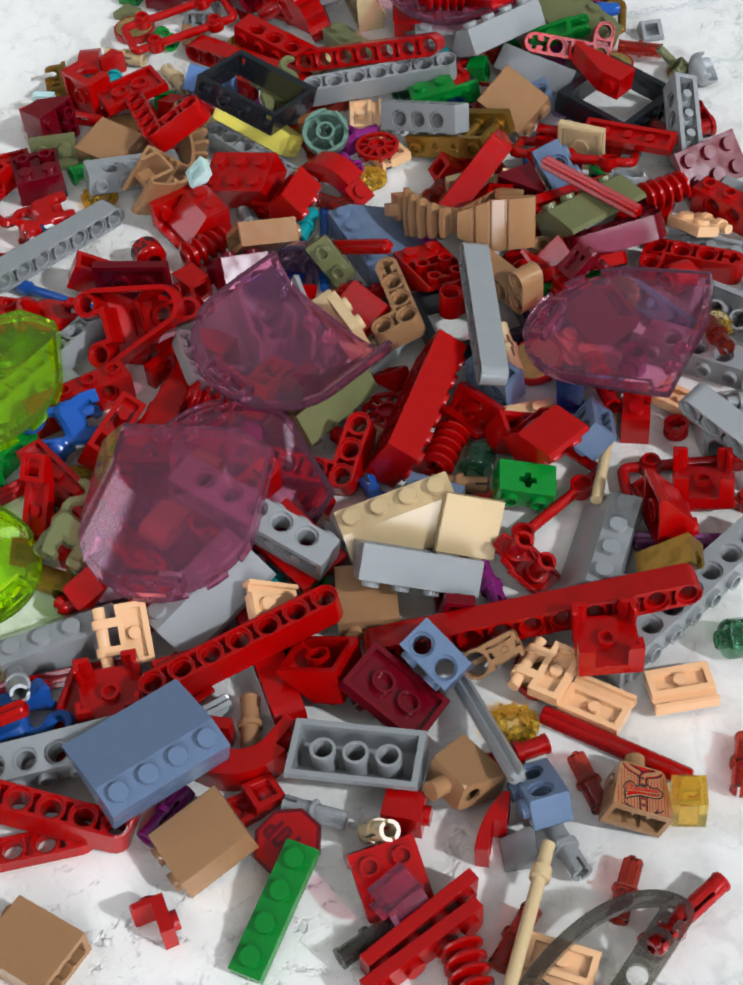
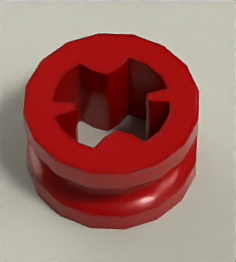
[663,414,689,442]

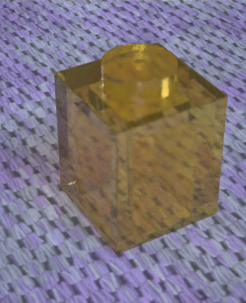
[669,775,709,827]

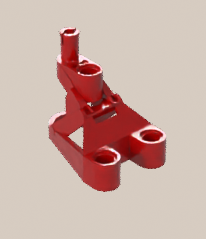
[236,0,332,43]
[74,284,215,368]

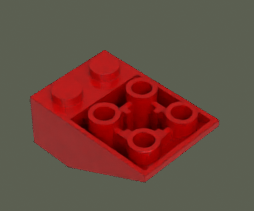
[393,241,461,292]

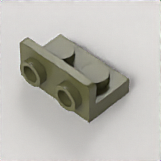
[28,132,80,170]
[305,235,356,288]

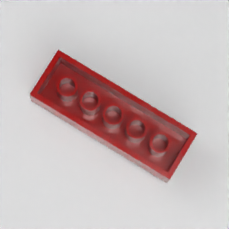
[364,329,467,488]

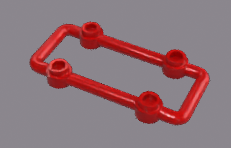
[120,0,238,55]
[510,136,642,173]
[473,447,598,555]
[617,452,743,516]

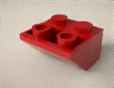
[268,166,322,222]
[502,404,590,464]

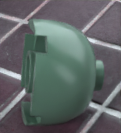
[302,108,349,155]

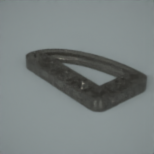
[518,889,695,985]

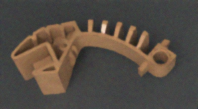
[122,99,209,215]
[384,187,536,251]

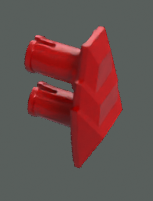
[492,531,561,594]

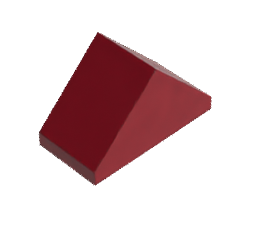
[497,162,545,195]

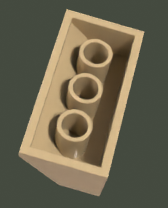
[334,471,454,563]

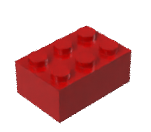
[203,152,287,209]

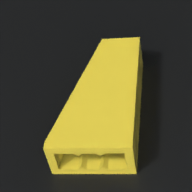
[212,107,303,158]

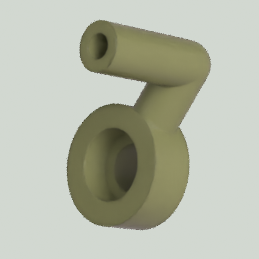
[655,44,688,78]

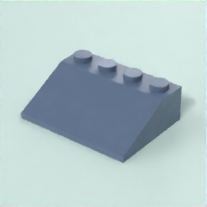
[328,204,423,286]
[62,679,230,830]

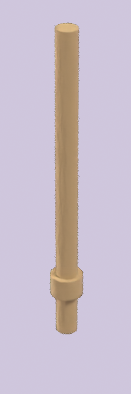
[590,391,622,505]
[503,839,556,985]

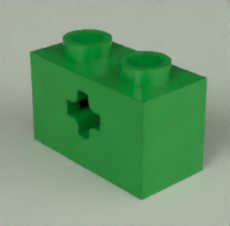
[492,458,556,511]

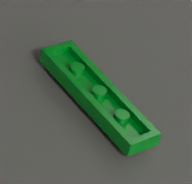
[228,838,320,985]

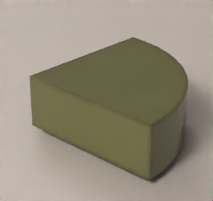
[113,3,142,20]

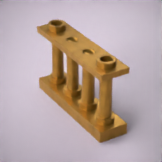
[405,108,516,159]

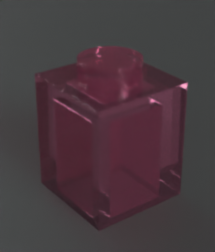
[367,862,429,926]

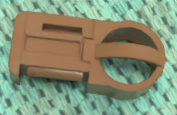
[463,629,525,680]

